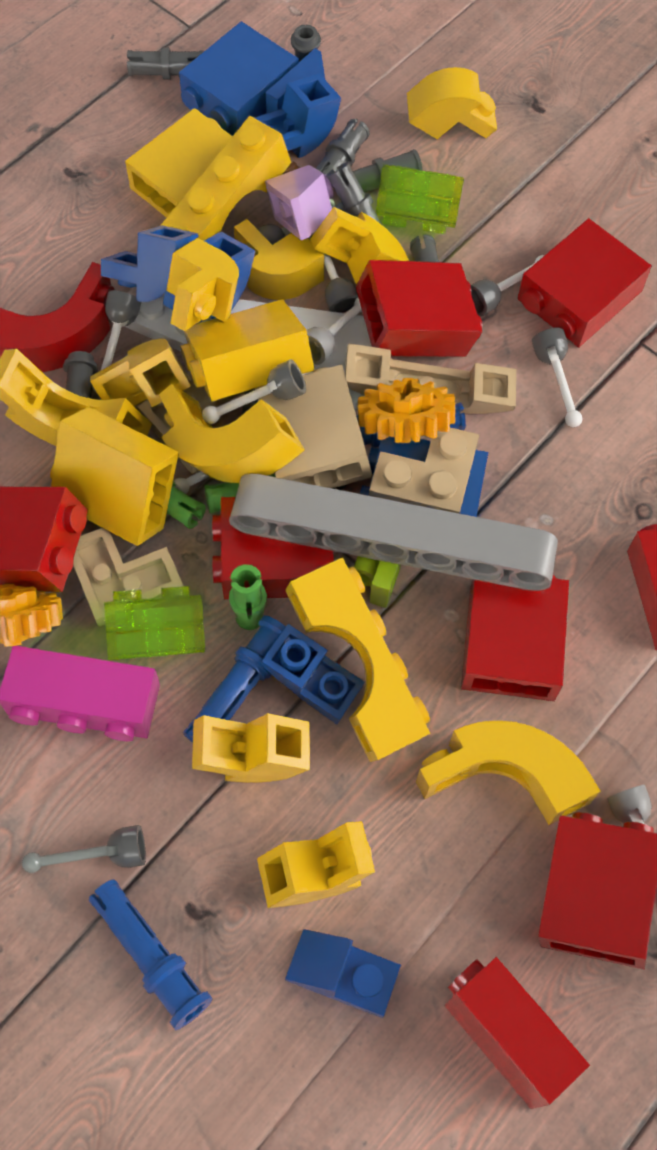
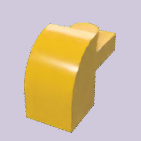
[407,67,497,139]
[310,207,409,284]
[234,219,324,300]
[166,238,239,331]
[90,338,191,407]
[192,713,310,783]
[257,821,375,908]

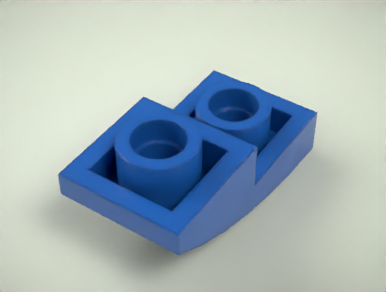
[261,624,365,724]

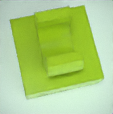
[354,556,401,608]

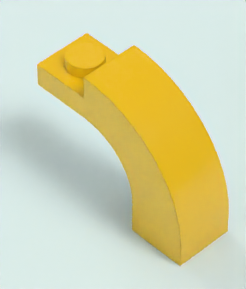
[0,349,152,446]
[159,384,305,483]
[416,720,601,825]

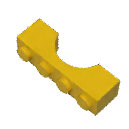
[161,116,291,241]
[285,557,431,762]

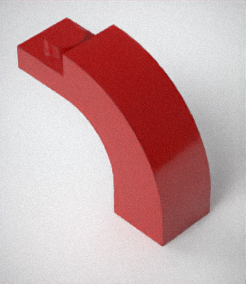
[0,262,115,372]

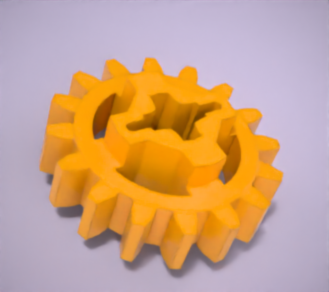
[358,378,455,443]
[0,584,63,647]

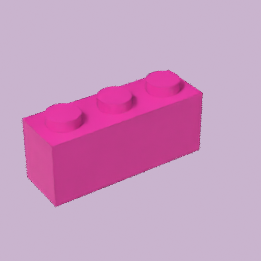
[0,646,160,742]

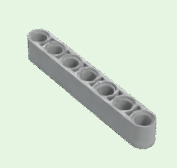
[229,474,558,591]

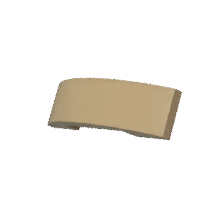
[345,343,517,414]

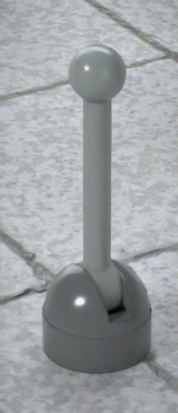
[22,825,146,873]

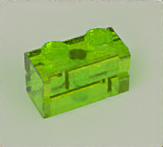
[375,164,464,234]
[103,586,206,660]

